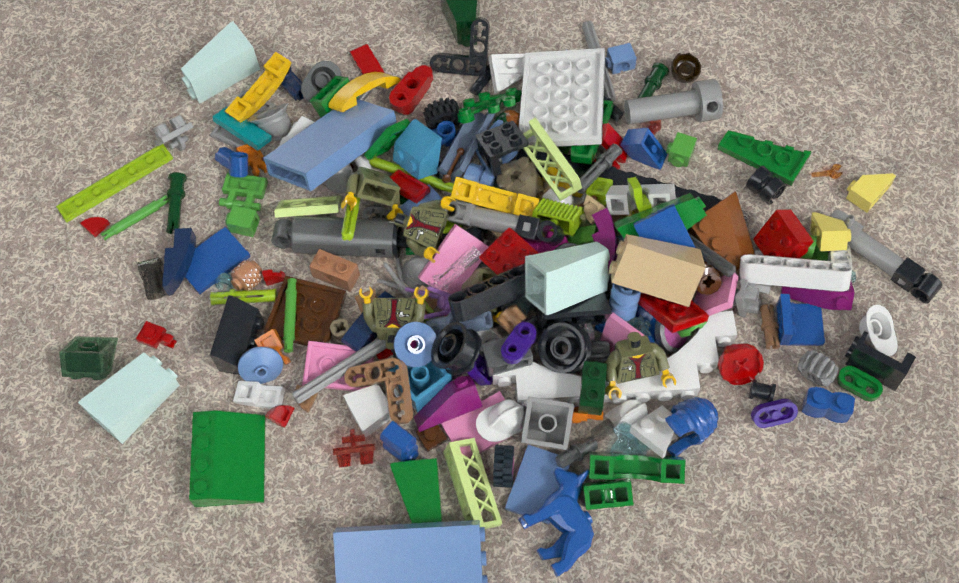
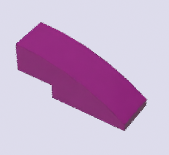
[592,208,619,276]

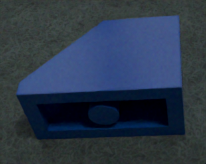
[621,128,668,170]

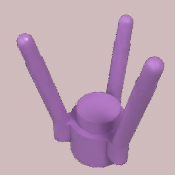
[405,286,452,319]

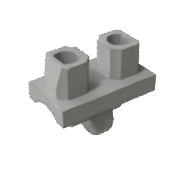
[153,115,194,151]
[733,279,761,318]

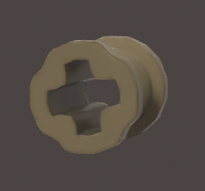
[330,318,350,344]

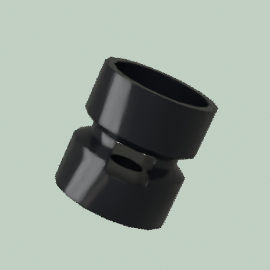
[746,166,787,205]

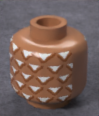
[231,260,263,291]

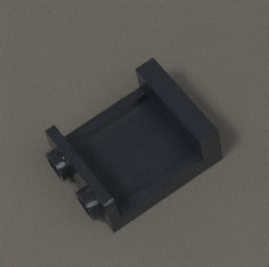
[845,331,916,391]

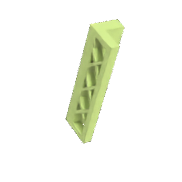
[523,117,582,201]
[443,438,502,529]

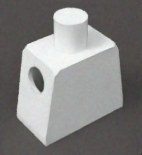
[343,384,400,438]

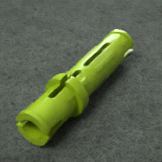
[210,288,277,305]

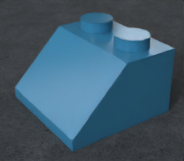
[393,119,442,180]
[388,360,452,413]

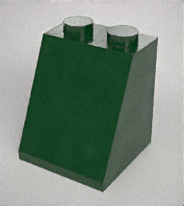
[441,0,480,47]

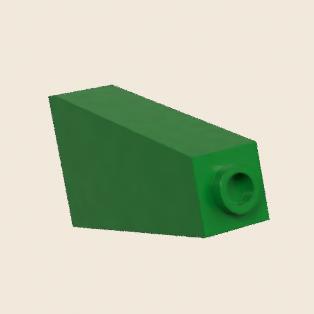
[614,193,707,239]
[390,458,443,523]

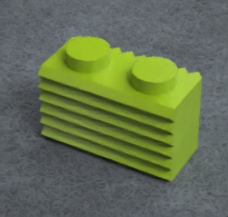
[532,198,582,236]

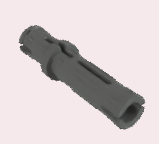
[577,144,622,194]

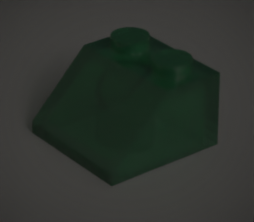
[59,336,118,380]

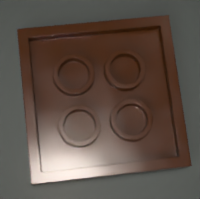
[263,275,347,346]

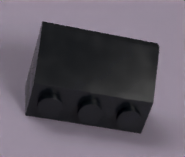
[536,293,612,329]
[210,295,264,375]

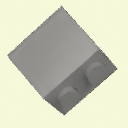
[521,396,574,450]

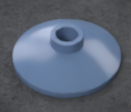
[394,322,436,367]
[238,347,283,384]

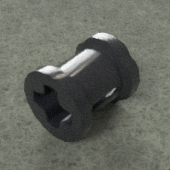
[749,379,776,402]

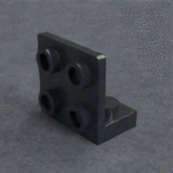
[475,121,529,177]

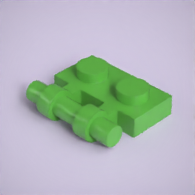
[219,172,268,211]

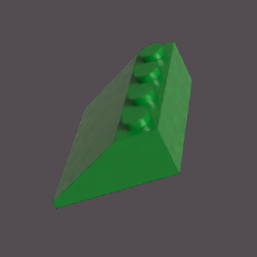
[189,410,266,508]

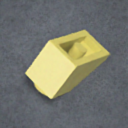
[846,173,896,213]
[810,212,851,251]

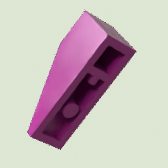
[781,281,855,310]
[413,375,483,432]

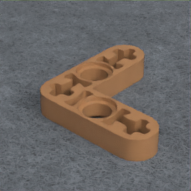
[344,358,413,424]

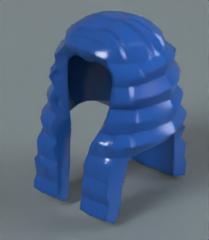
[665,397,719,456]

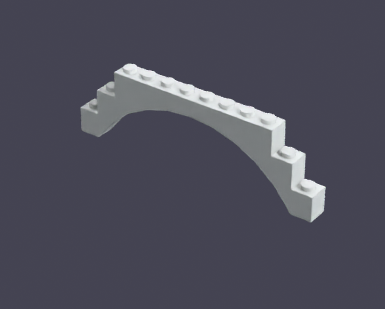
[477,311,737,410]

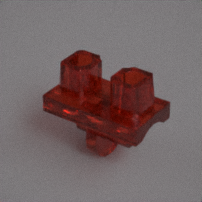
[333,429,376,468]

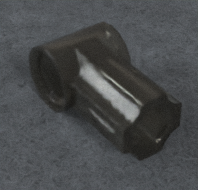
[137,257,166,300]

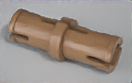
[760,304,780,349]

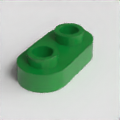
[837,366,883,402]

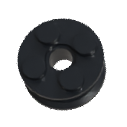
[431,322,482,376]
[538,323,592,373]

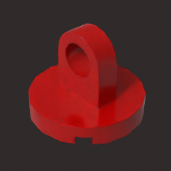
[718,343,764,385]

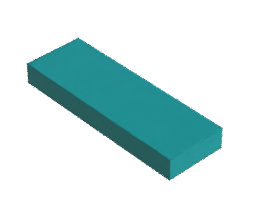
[213,106,272,151]

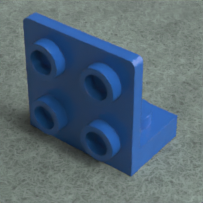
[776,294,825,346]

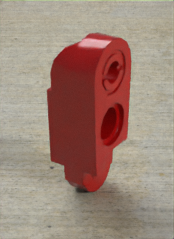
[389,65,434,115]

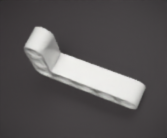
[739,244,853,291]

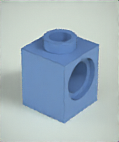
[605,43,636,74]

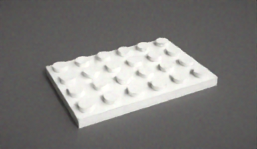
[519,48,605,147]

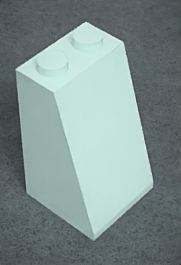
[181,21,260,104]
[525,242,610,315]
[78,352,179,444]

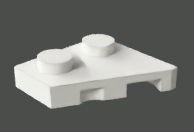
[488,54,525,94]

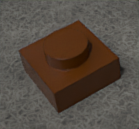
[416,425,447,452]

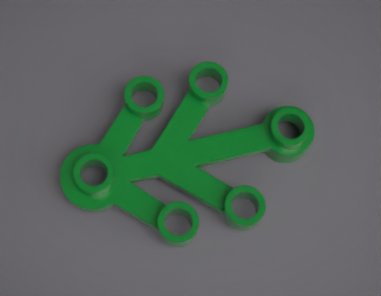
[457,88,522,124]

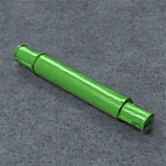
[100,195,169,241]
[283,278,297,353]

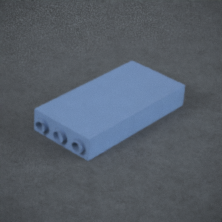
[263,99,397,191]
[333,520,488,583]

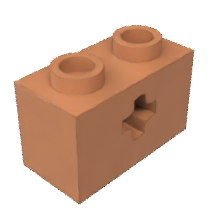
[309,249,360,292]

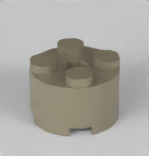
[496,157,544,198]

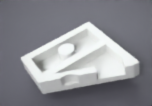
[630,406,674,458]

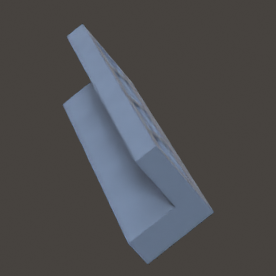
[437,107,496,182]

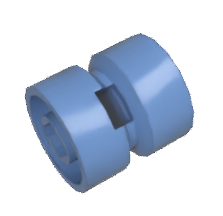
[463,163,498,188]
[609,283,641,321]

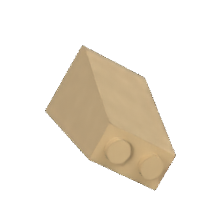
[608,234,706,307]

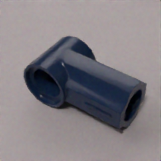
[280,66,304,101]

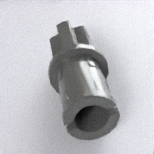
[555,436,598,468]

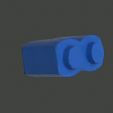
[802,387,855,423]
[380,421,419,462]

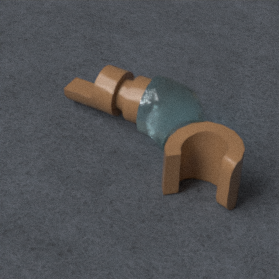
[496,296,534,334]

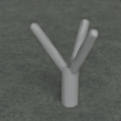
[377,258,413,298]

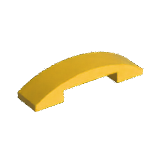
[225,52,291,123]
[328,72,401,112]
[451,177,539,217]

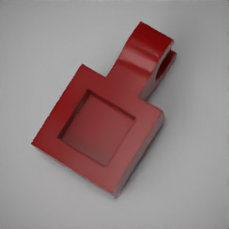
[136,321,177,349]

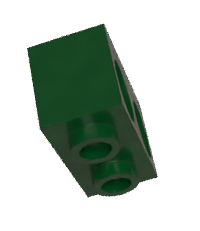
[578,361,607,416]

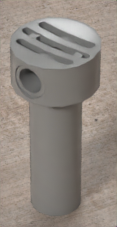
[624,79,723,125]

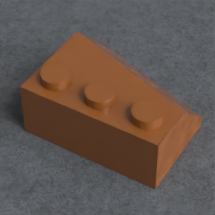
[687,191,755,277]

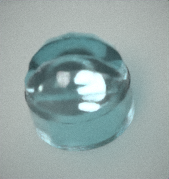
[215,273,232,290]

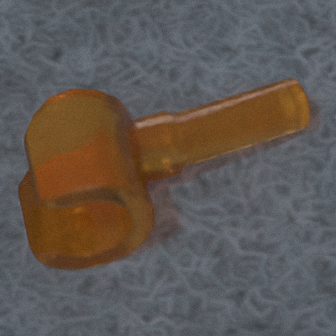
[811,164,843,179]

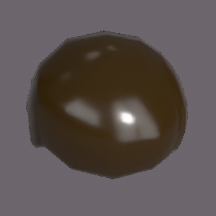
[671,53,701,83]

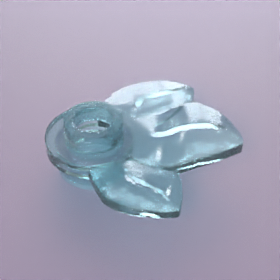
[610,423,650,455]

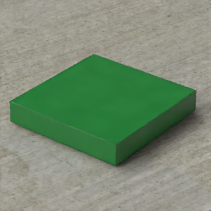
[364,118,411,160]

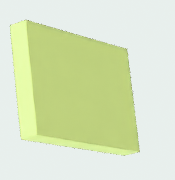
[274,195,342,218]

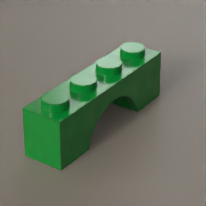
[589,452,686,484]

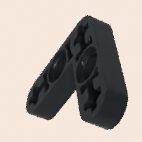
[430,17,490,76]

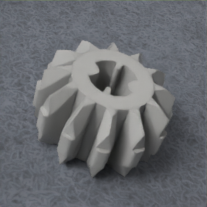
[797,350,838,387]

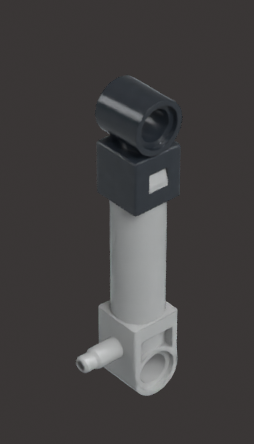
[445,200,564,246]
[829,210,942,304]

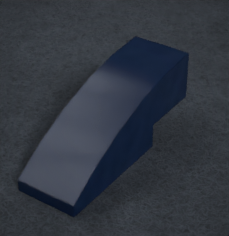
[163,228,196,296]
[341,291,396,352]

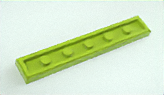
[56,144,173,223]

